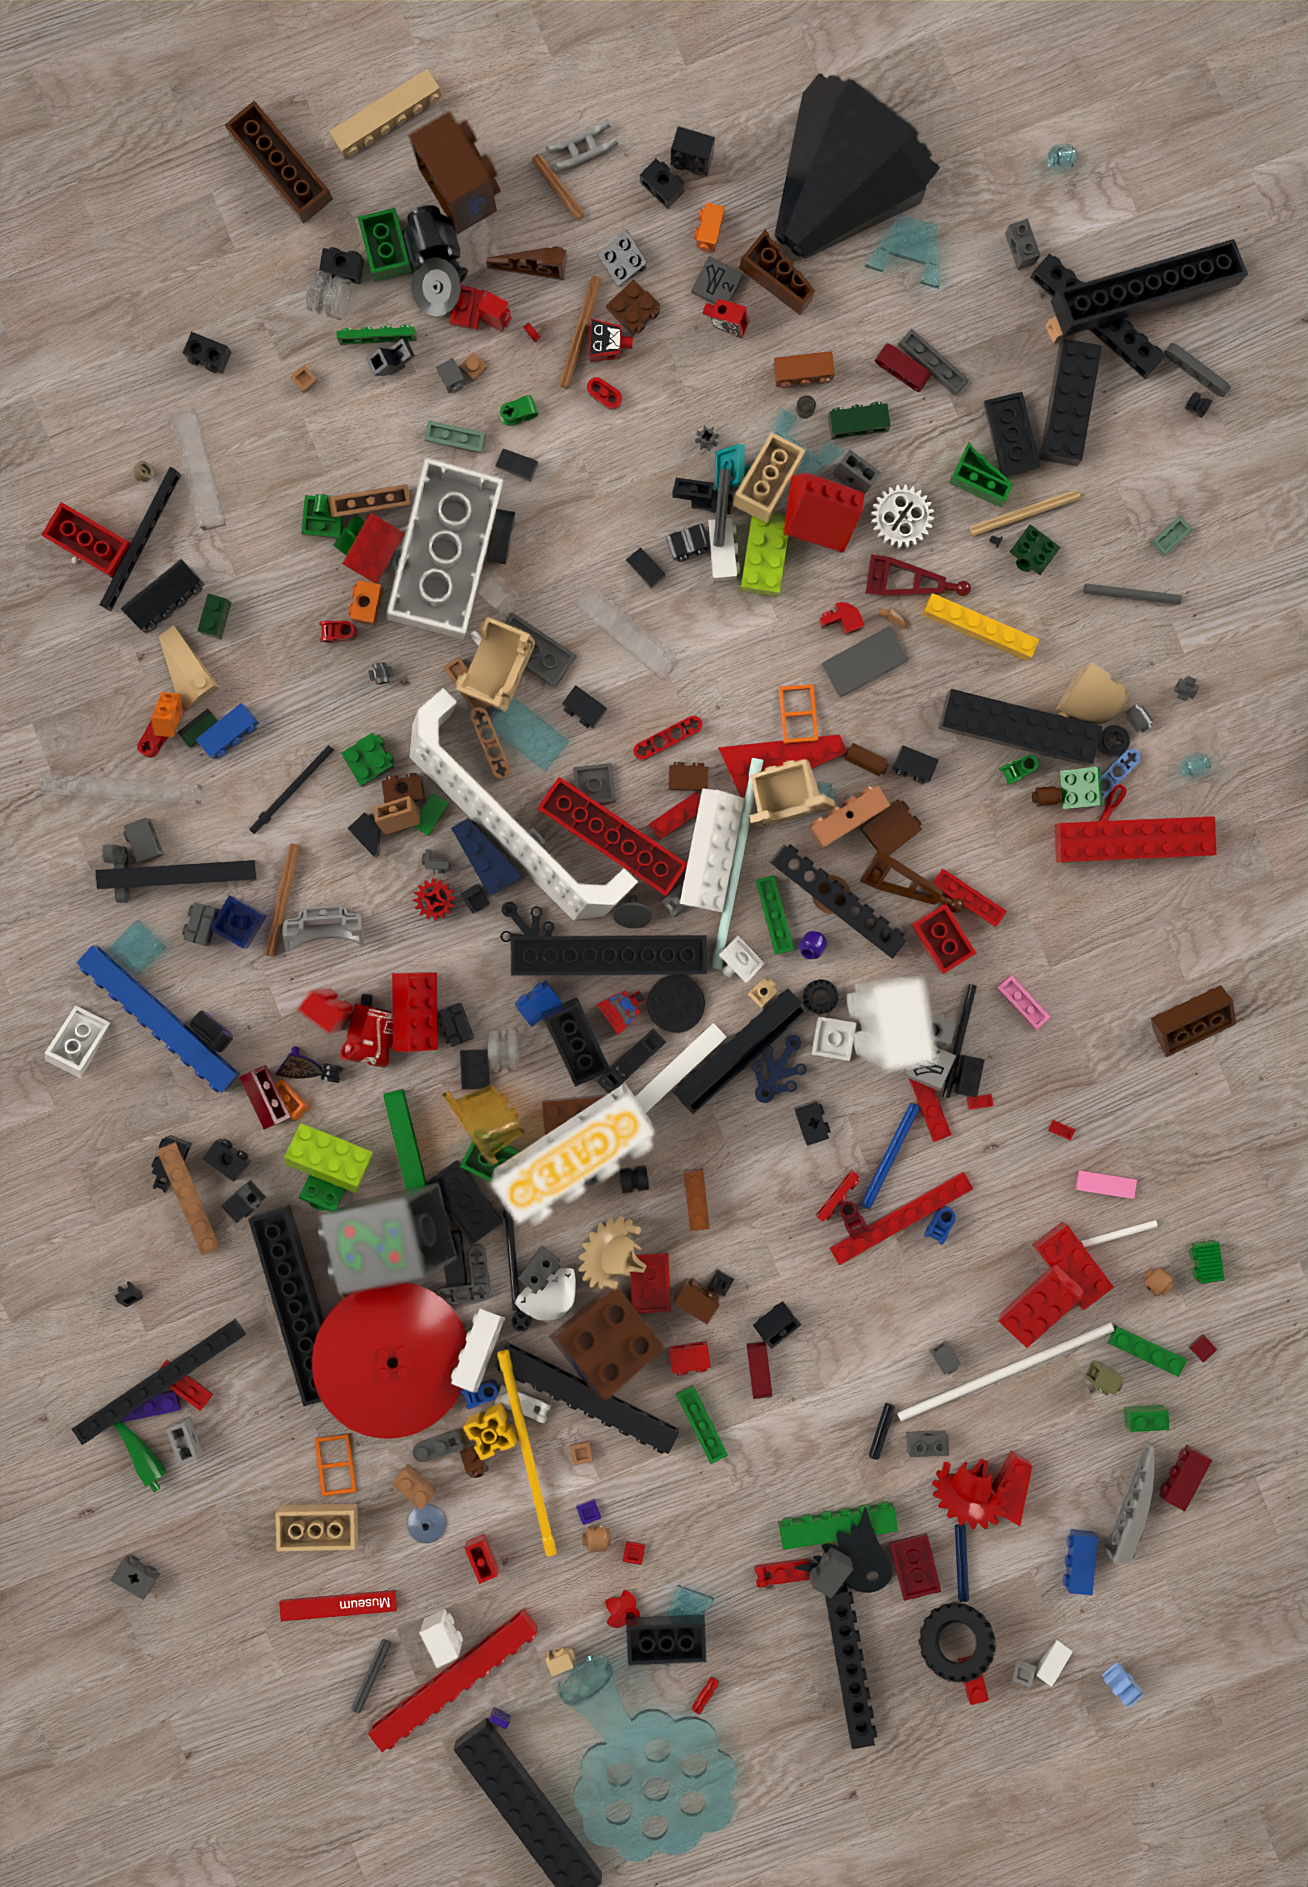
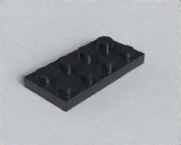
[984,392,1041,477]
[426,1159,503,1245]

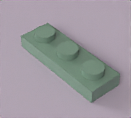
[424,420,486,454]

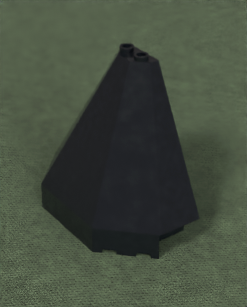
[775,73,940,259]

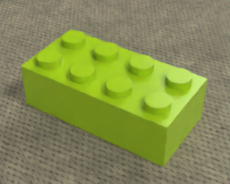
[740,513,788,597]
[284,1123,373,1194]

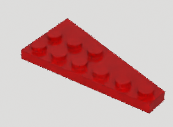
[718,734,848,798]

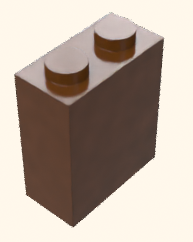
[860,799,922,856]

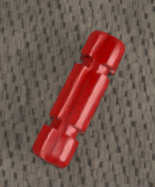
[692,1677,719,1714]

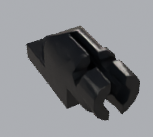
[672,477,733,515]

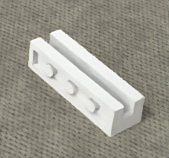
[451,1309,505,1392]

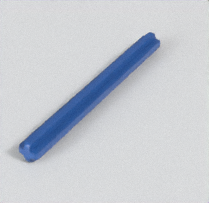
[861,1103,920,1209]

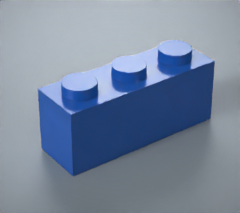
[196,703,260,760]
[1063,1529,1098,1596]

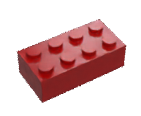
[41,502,130,578]
[392,972,438,1052]
[297,988,354,1034]
[1032,1222,1114,1311]
[998,1263,1084,1348]

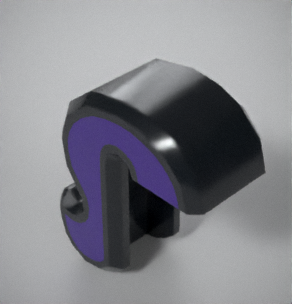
[190,1010,233,1052]

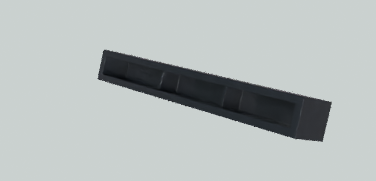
[673,988,808,1114]

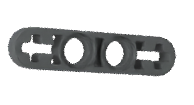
[1164,343,1231,397]

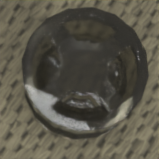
[796,395,816,419]

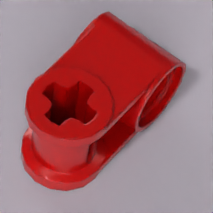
[319,621,358,643]
[137,720,169,758]

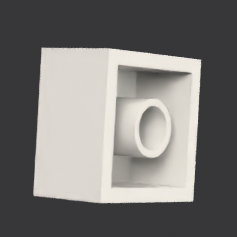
[420,1609,463,1668]

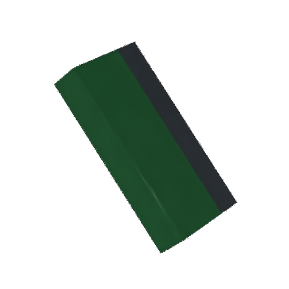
[177,708,218,748]

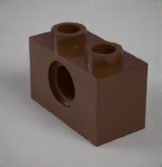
[382,773,425,803]

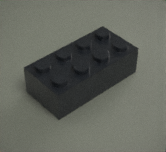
[542,997,611,1087]
[626,1614,707,1665]

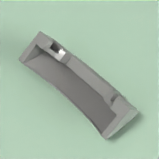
[283,905,364,952]

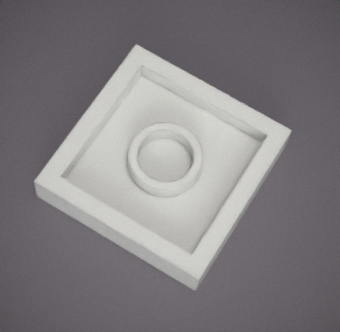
[811,1016,856,1061]

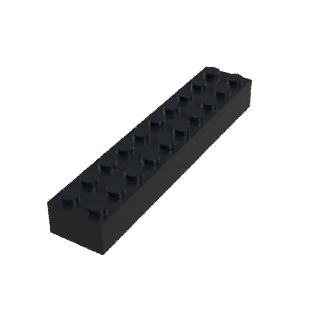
[1050,239,1248,337]
[511,935,707,976]
[248,1205,324,1407]
[454,1718,602,1887]

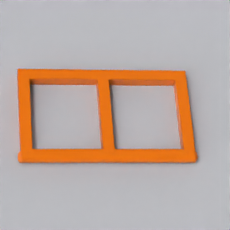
[779,684,818,744]
[315,1433,357,1496]

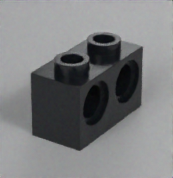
[183,331,231,373]

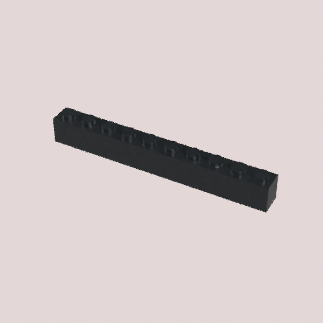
[495,1342,679,1454]

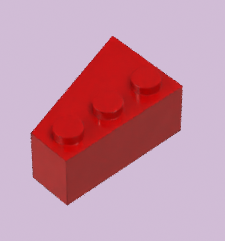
[992,1450,1033,1526]

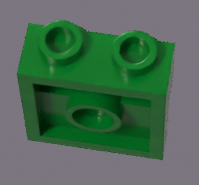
[341,732,395,787]

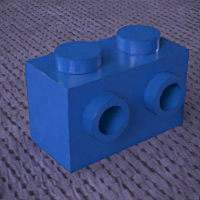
[515,980,562,1027]

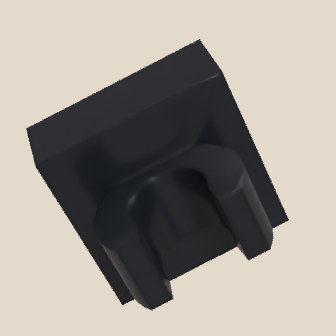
[708,1269,734,1296]
[115,1281,143,1307]

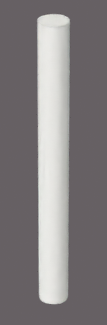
[1081,1220,1158,1248]

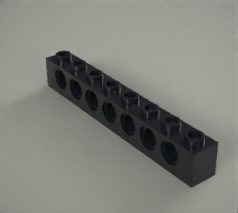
[1030,253,1165,379]
[769,844,907,959]
[825,1585,877,1749]

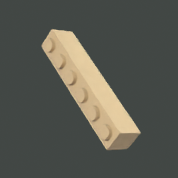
[329,69,442,159]

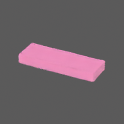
[996,975,1051,1030]
[1075,1170,1137,1199]

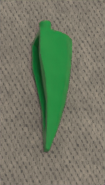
[114,1421,167,1493]

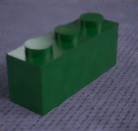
[828,401,891,439]

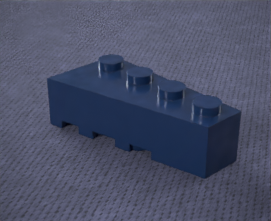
[451,818,525,896]

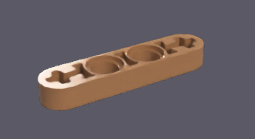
[471,707,510,779]

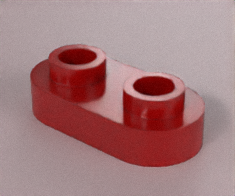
[587,377,622,410]

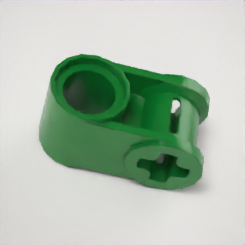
[500,395,539,426]
[999,755,1039,786]

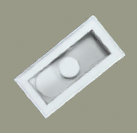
[1035,1639,1072,1687]

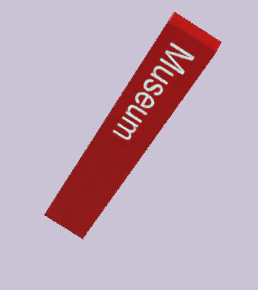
[279,1590,398,1622]

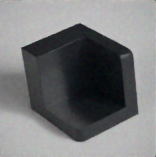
[461,884,490,914]

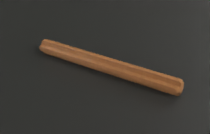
[559,276,602,389]
[264,843,300,957]

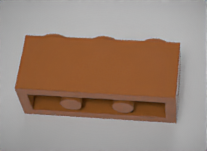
[773,351,835,388]
[684,1168,710,1231]

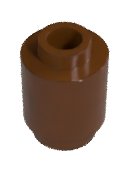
[1032,786,1062,807]

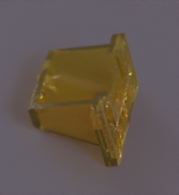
[442,1085,525,1166]

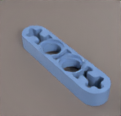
[1086,749,1141,808]

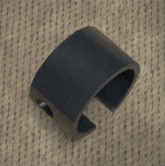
[221,1180,266,1224]

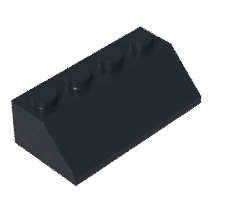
[120,559,205,633]

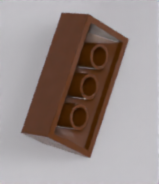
[1151,985,1236,1057]

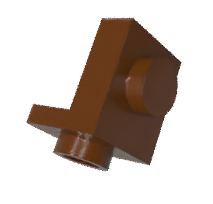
[460,1445,489,1478]

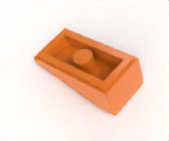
[275,1078,310,1120]

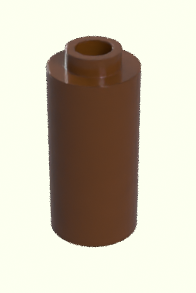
[844,742,889,776]

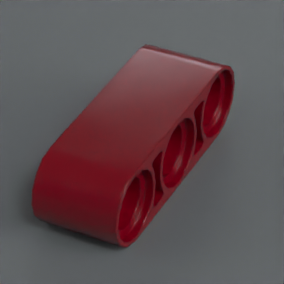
[875,343,932,392]
[746,1341,773,1399]

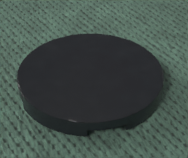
[647,975,705,1033]

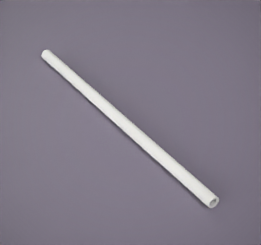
[897,1322,1114,1422]

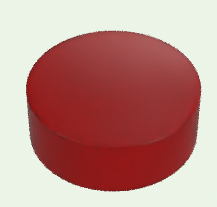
[523,322,541,342]

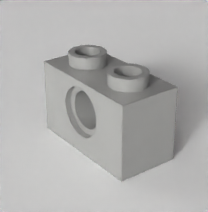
[928,1015,957,1047]

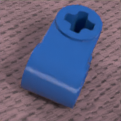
[924,1205,956,1245]
[461,1379,500,1409]

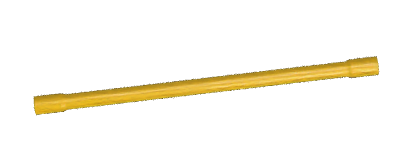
[497,1350,557,1557]

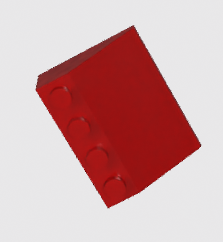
[784,473,865,553]

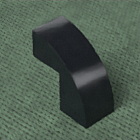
[487,509,515,565]

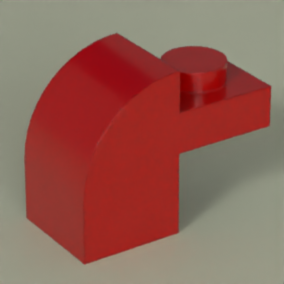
[819,602,865,636]

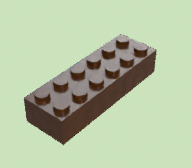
[224,100,333,224]

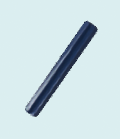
[955,1524,969,1602]

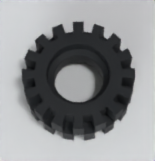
[803,979,839,1014]

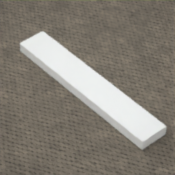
[635,1023,726,1113]

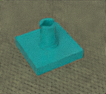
[715,443,751,491]

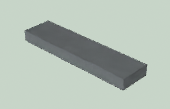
[898,329,969,396]

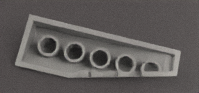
[1104,1441,1154,1563]

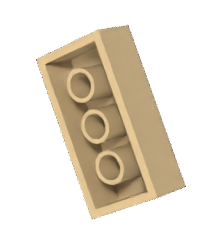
[733,432,806,523]
[276,1504,358,1551]

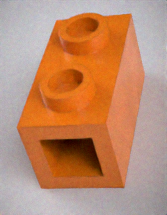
[694,202,725,252]

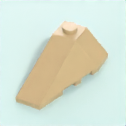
[158,625,219,711]

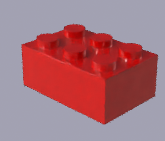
[910,904,977,974]

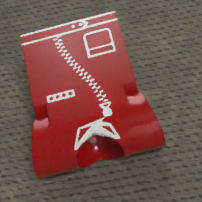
[340,1003,393,1068]

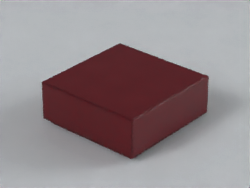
[1189,1334,1217,1363]

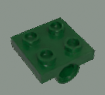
[1009,524,1061,575]

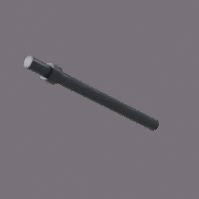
[249,745,334,834]
[942,984,977,1098]
[503,1203,520,1311]

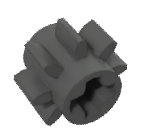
[695,426,719,452]
[368,662,393,685]
[1174,676,1199,701]

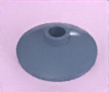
[407,1504,446,1543]

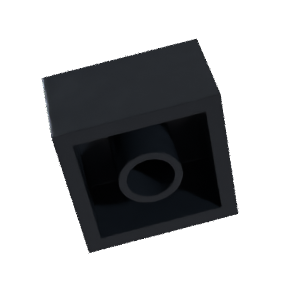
[671,126,715,176]

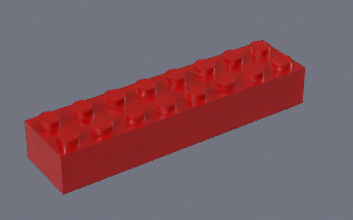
[537,777,688,897]
[1054,816,1217,863]

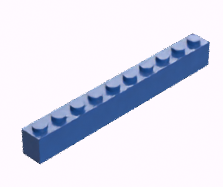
[76,945,241,1093]

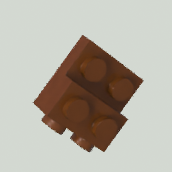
[606,279,660,336]

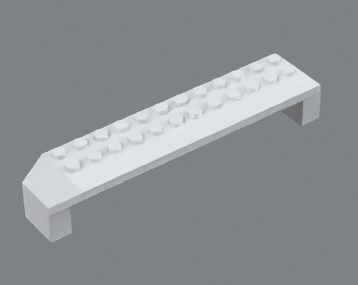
[410,688,638,921]

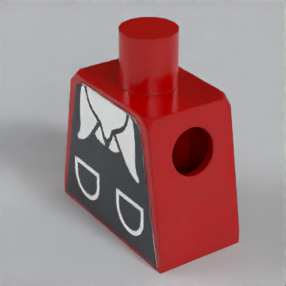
[703,299,749,339]
[589,319,633,362]

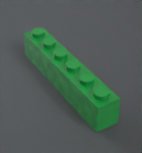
[778,1501,898,1550]

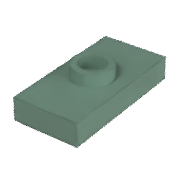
[1150,516,1193,557]

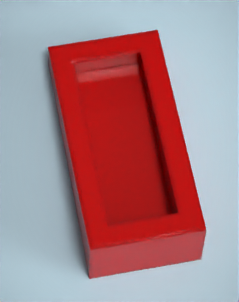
[967,1094,993,1109]
[1048,1120,1075,1141]

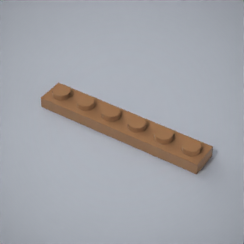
[157,1142,220,1256]

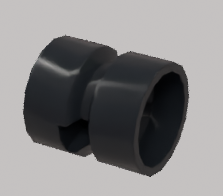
[619,1165,649,1194]

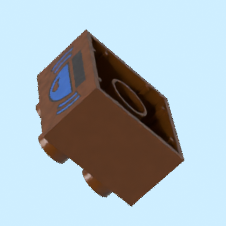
[408,110,501,234]
[549,1287,666,1400]

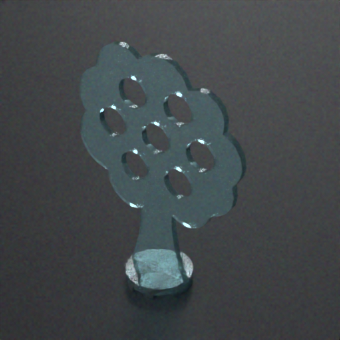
[557,1655,737,1862]

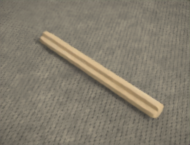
[970,489,1081,536]

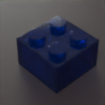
[209,895,267,949]

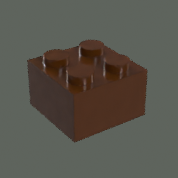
[674,1277,720,1325]

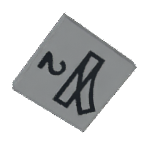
[905,1046,956,1091]

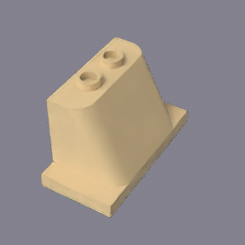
[749,759,836,828]

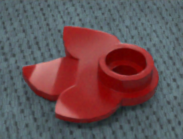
[605,1590,640,1628]

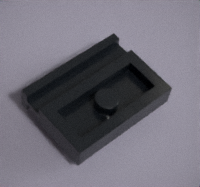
[460,1049,490,1089]

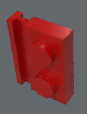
[449,285,485,330]

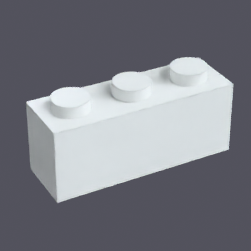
[708,518,740,582]

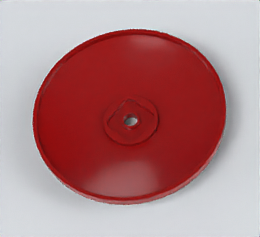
[312,1281,467,1439]

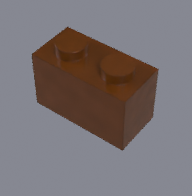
[668,762,708,791]

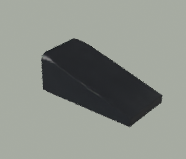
[495,449,538,482]
[626,547,666,589]

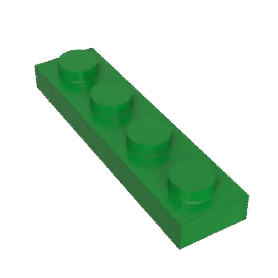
[336,325,417,345]
[755,875,794,955]
[1107,1325,1187,1377]
[676,1385,728,1464]

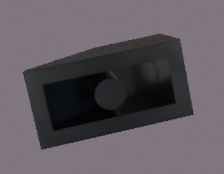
[347,812,380,858]

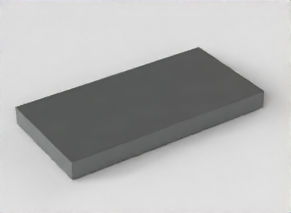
[505,612,577,688]
[822,626,908,697]

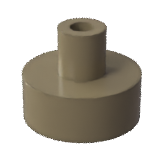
[133,461,154,482]

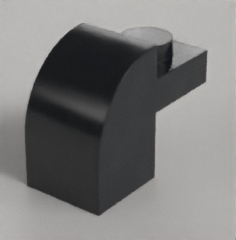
[366,338,415,376]

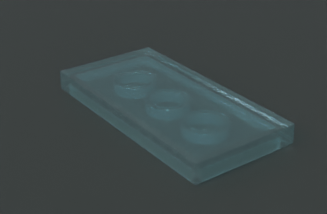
[485,697,569,772]

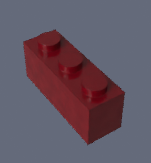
[239,1065,290,1130]
[1159,1444,1213,1512]

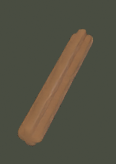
[532,154,584,221]

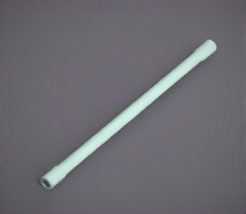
[710,758,763,970]

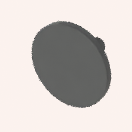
[613,895,652,928]

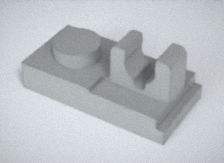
[660,881,686,917]

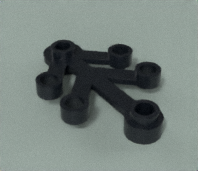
[500,902,555,942]

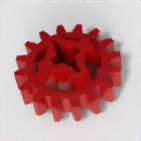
[413,878,456,921]

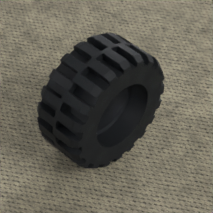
[919,1602,996,1682]

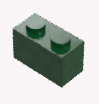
[197,594,232,640]

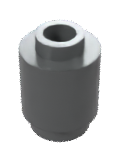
[1125,703,1153,733]

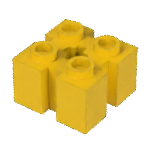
[463,1402,518,1461]

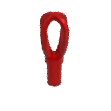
[1099,784,1127,821]

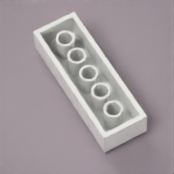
[680,789,745,912]

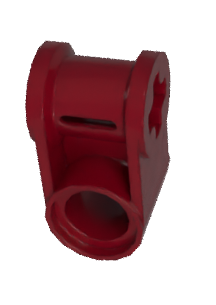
[839,1201,869,1239]

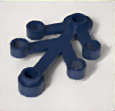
[752,1035,807,1103]

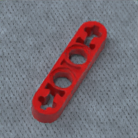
[633,716,702,760]

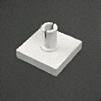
[719,936,764,983]

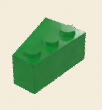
[949,442,1013,507]

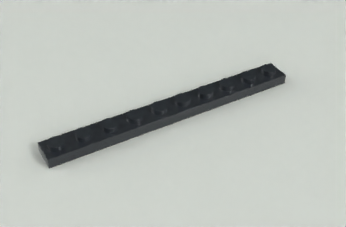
[72,1318,246,1445]

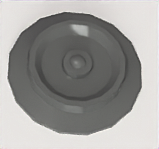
[411,257,461,317]

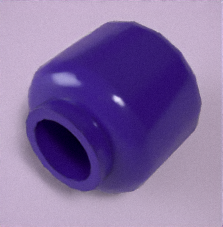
[799,931,827,960]

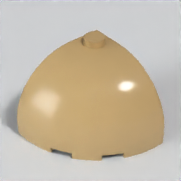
[1055,662,1130,725]

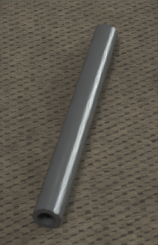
[1083,583,1182,605]

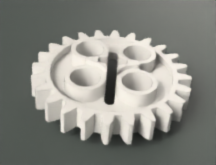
[870,484,934,549]

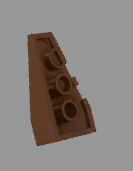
[486,246,567,280]

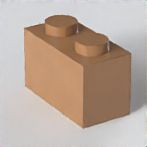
[374,796,420,835]
[392,1464,437,1510]

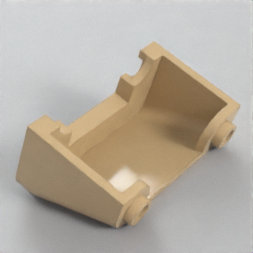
[456,617,535,712]

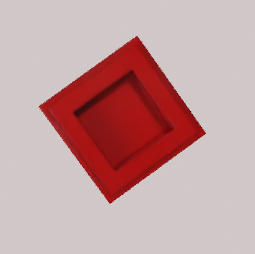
[623,1541,645,1565]

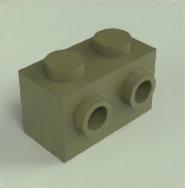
[1085,1360,1123,1396]

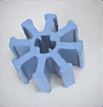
[1102,1662,1144,1708]

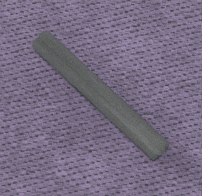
[713,468,731,547]
[351,1639,391,1713]

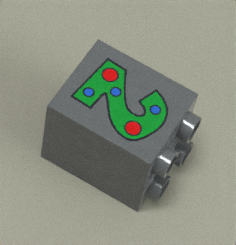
[318,1183,457,1294]

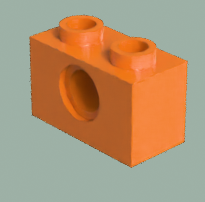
[348,580,384,626]
[151,692,183,737]

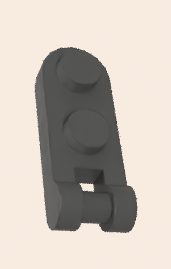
[413,1428,468,1462]

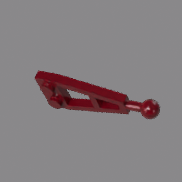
[865,554,971,597]

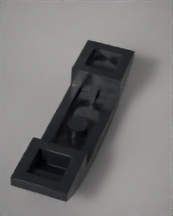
[597,1028,666,1094]

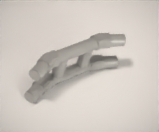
[546,119,619,171]

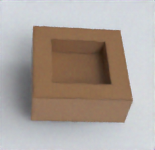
[460,352,487,381]
[290,364,318,393]
[570,1440,593,1465]

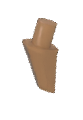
[878,607,906,629]

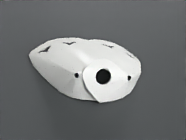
[515,1268,576,1323]

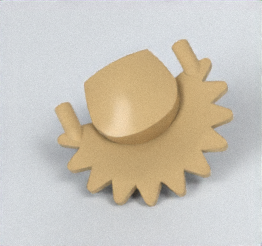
[579,1216,646,1291]

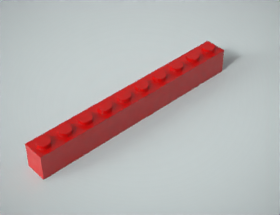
[368,1608,538,1752]

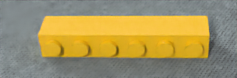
[921,593,1040,661]

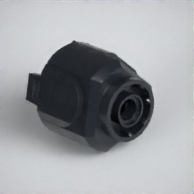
[402,205,461,270]

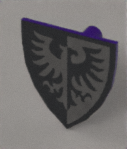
[275,1046,324,1079]

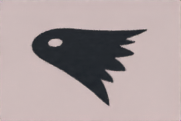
[793,1507,892,1593]

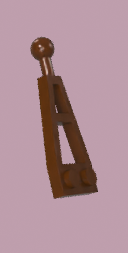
[860,851,964,913]

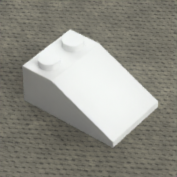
[45,1005,111,1078]

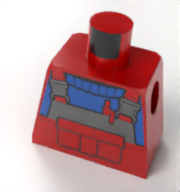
[597,990,646,1035]

